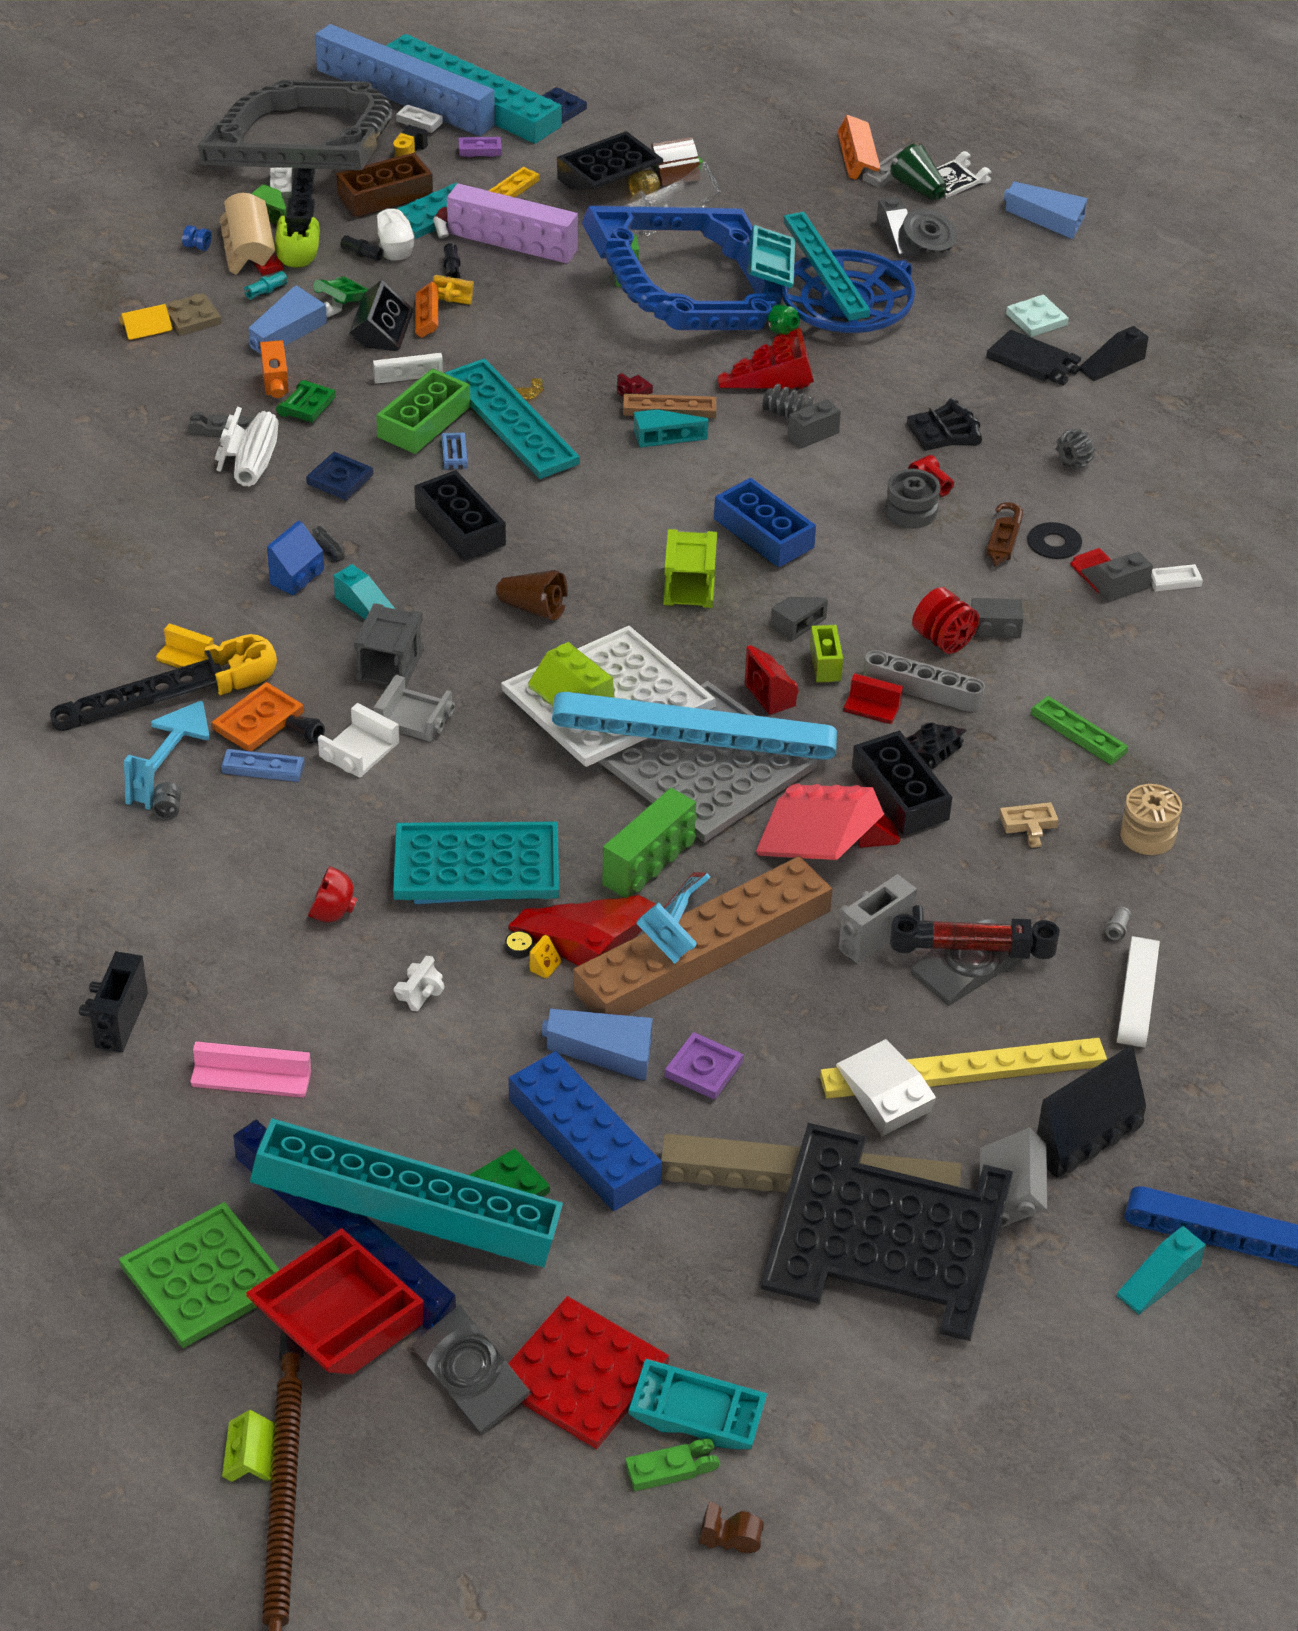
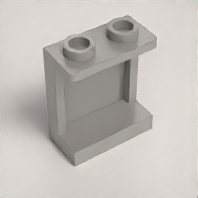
[374,675,455,742]

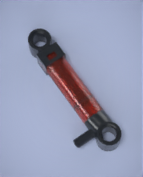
[890,905,1060,959]

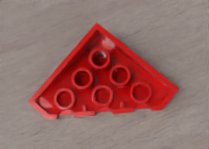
[718,327,814,389]
[508,895,656,966]

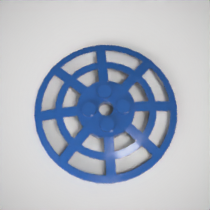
[781,249,915,333]

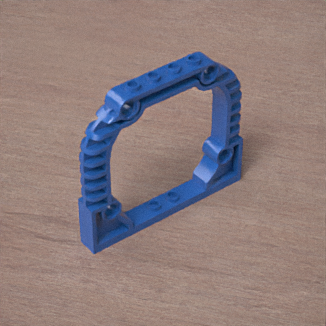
[582,206,782,330]

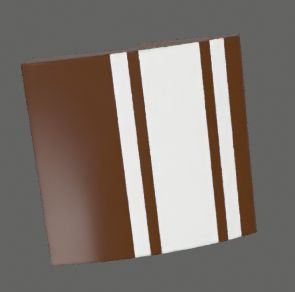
[651,137,703,186]

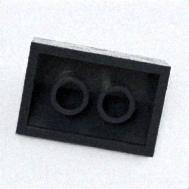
[349,280,414,351]

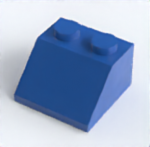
[267,521,324,595]

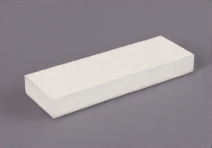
[373,353,443,384]

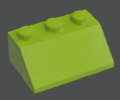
[528,642,615,706]

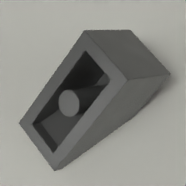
[771,597,828,641]

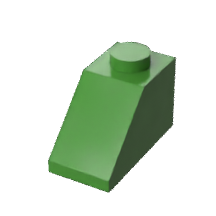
[251,184,286,225]

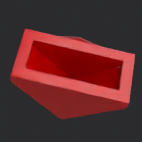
[857,815,900,848]

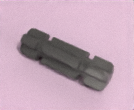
[312,526,345,561]

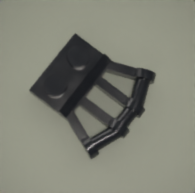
[907,398,982,451]

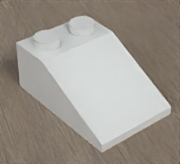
[836,1039,936,1137]

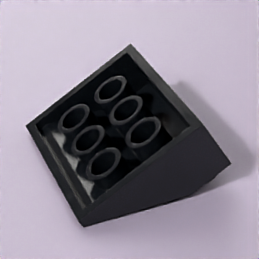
[557,131,663,189]
[1037,1046,1146,1178]

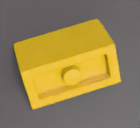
[119,304,172,340]
[156,623,214,668]

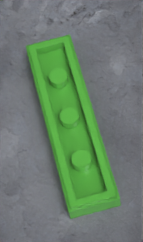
[1031,696,1128,765]

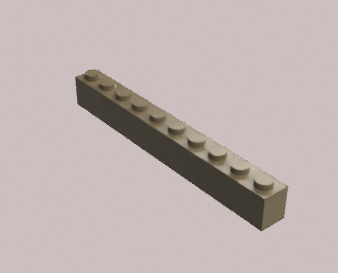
[661,1133,961,1193]

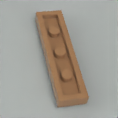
[623,394,716,418]

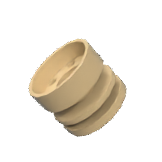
[1120,784,1182,855]

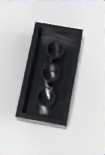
[414,470,506,561]
[852,730,953,836]

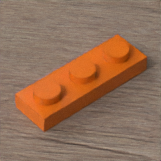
[415,281,438,338]

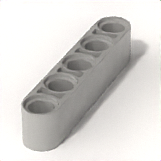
[863,650,985,712]

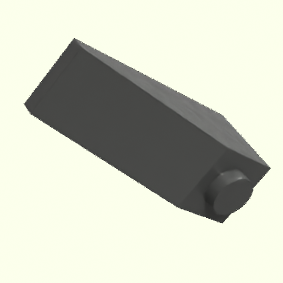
[877,197,920,257]

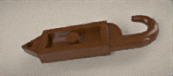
[986,502,1023,567]

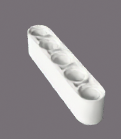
[1117,936,1160,1048]

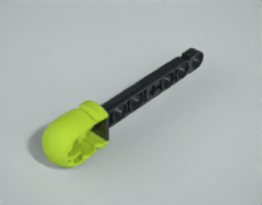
[274,168,320,268]

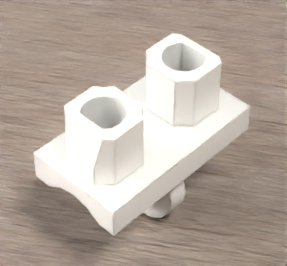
[394,956,445,1011]

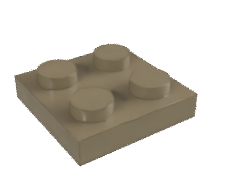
[166,293,222,336]

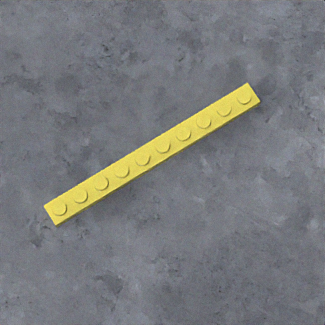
[820,1038,1107,1099]

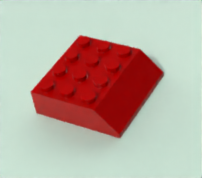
[246,1228,424,1374]

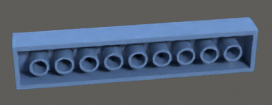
[315,24,495,136]

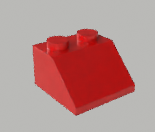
[744,645,799,715]

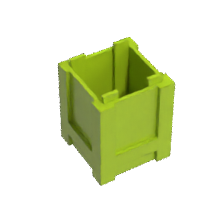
[663,529,717,608]

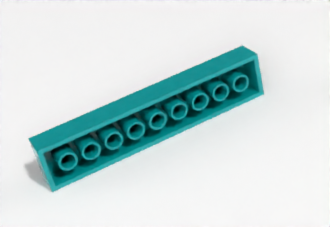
[386,34,562,144]
[250,1118,563,1268]

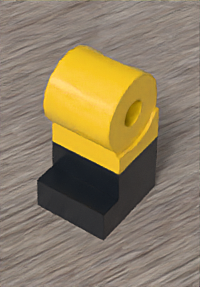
[393,125,428,158]

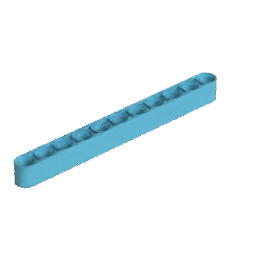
[552,692,837,760]

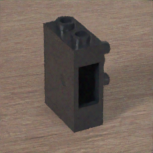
[79,951,148,1053]

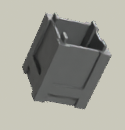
[354,603,424,689]

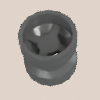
[152,782,181,820]

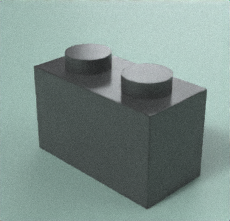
[788,399,841,449]
[971,598,1024,638]

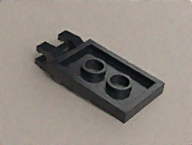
[986,329,1081,385]

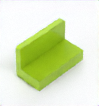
[222,1409,275,1482]

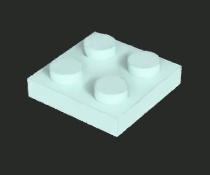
[1006,295,1069,337]

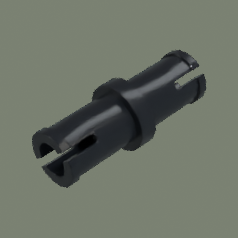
[340,235,384,261]
[443,243,461,279]

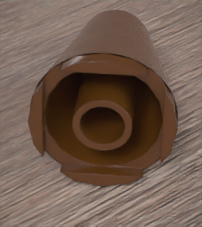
[496,570,568,620]

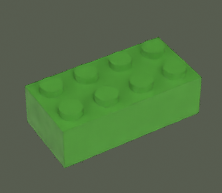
[376,368,470,454]
[602,788,697,898]

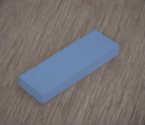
[221,749,305,782]

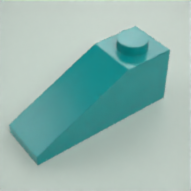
[633,409,709,448]
[333,564,395,620]
[1116,1226,1206,1315]

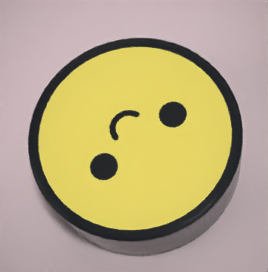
[505,931,533,958]

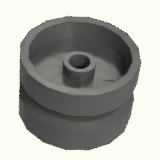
[885,469,941,528]

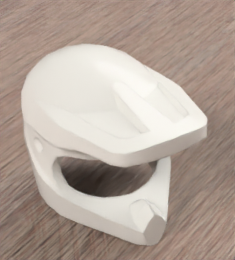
[377,209,414,261]

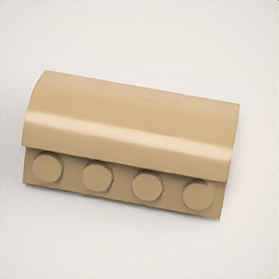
[220,193,275,275]

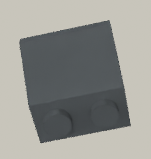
[1081,551,1153,602]

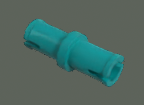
[244,271,288,300]

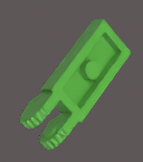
[625,1438,720,1491]

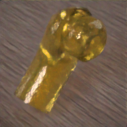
[513,378,544,399]

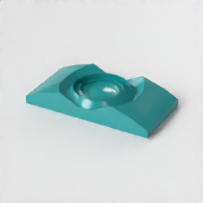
[747,225,795,288]
[628,1359,767,1450]

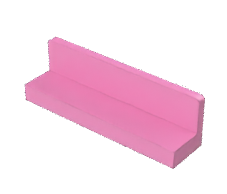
[191,1042,311,1098]

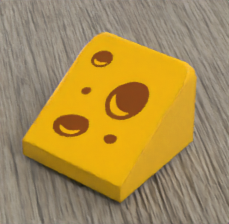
[529,935,561,978]

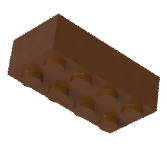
[336,152,433,217]

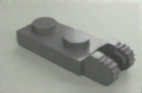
[187,411,255,437]

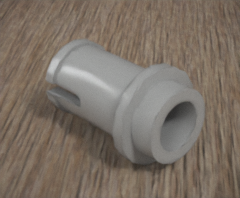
[1105,907,1131,940]

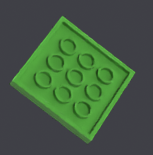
[119,1202,279,1348]

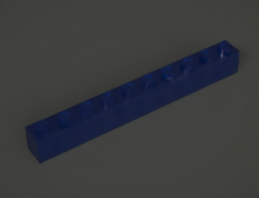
[233,1119,456,1330]

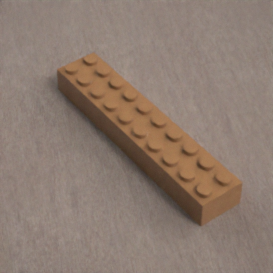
[573,856,833,1016]

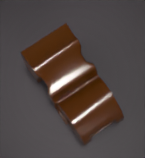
[699,1501,764,1553]

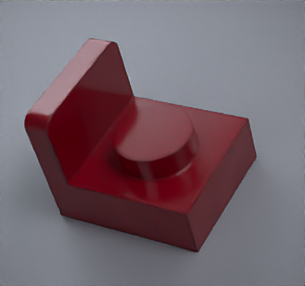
[617,373,653,397]

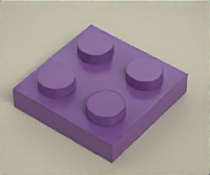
[665,1032,743,1100]

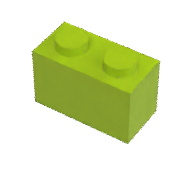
[810,625,843,682]

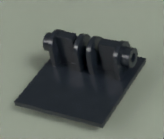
[906,722,966,769]

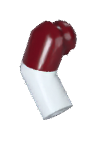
[433,207,449,238]

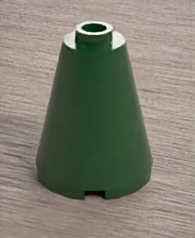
[890,143,947,200]

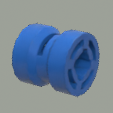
[182,225,212,251]

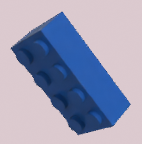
[714,477,816,568]

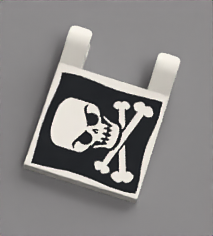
[937,151,991,199]

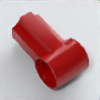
[908,455,955,497]

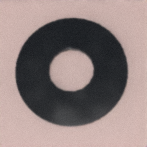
[1028,522,1082,559]

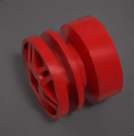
[912,587,980,654]

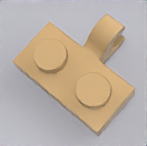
[999,802,1059,848]

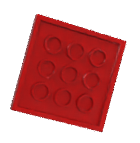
[508,1296,669,1449]

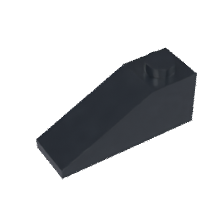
[1080,326,1149,381]

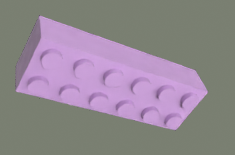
[447,184,578,264]

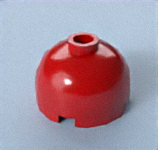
[308,866,357,923]

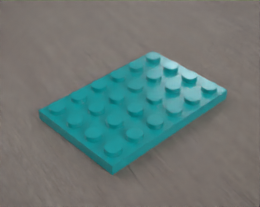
[393,822,559,900]

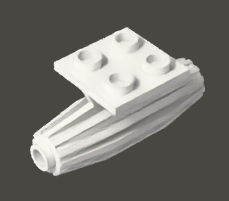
[215,407,278,487]

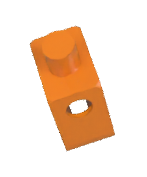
[260,340,289,398]

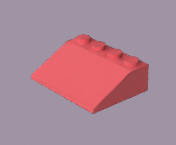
[756,784,884,860]

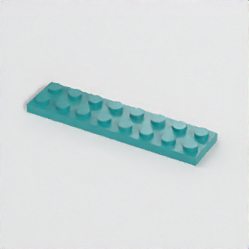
[445,358,580,479]

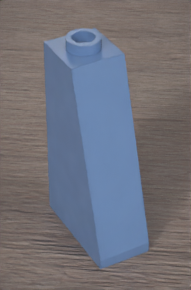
[1003,181,1088,239]
[249,285,327,354]
[542,1009,653,1080]

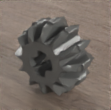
[1055,428,1096,469]

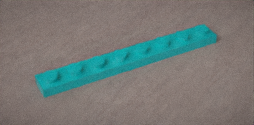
[783,212,870,321]

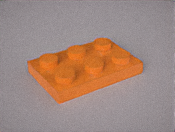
[212,682,304,752]

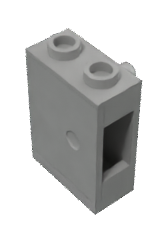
[839,874,917,964]
[980,1128,1047,1228]

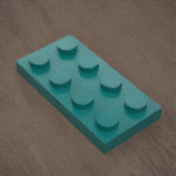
[398,183,458,239]

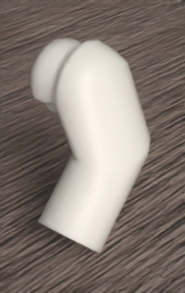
[324,297,343,318]

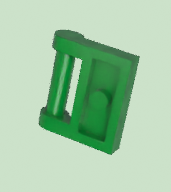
[313,276,369,304]
[276,380,336,423]

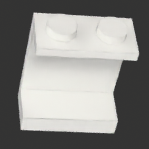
[318,703,399,778]

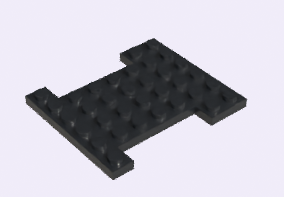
[760,1123,1013,1341]

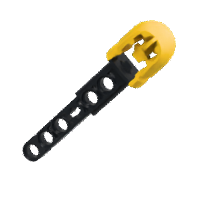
[50,634,277,731]

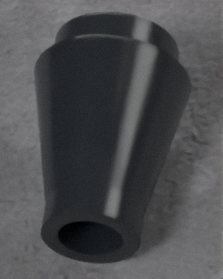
[285,715,325,743]

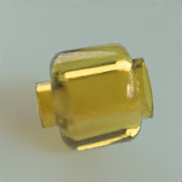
[628,169,660,199]

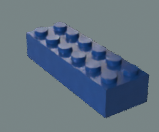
[509,1051,662,1212]

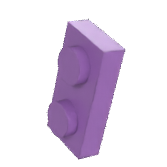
[459,137,502,157]

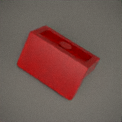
[844,673,903,724]

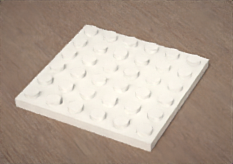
[501,626,716,767]

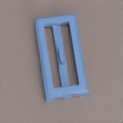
[441,433,468,469]

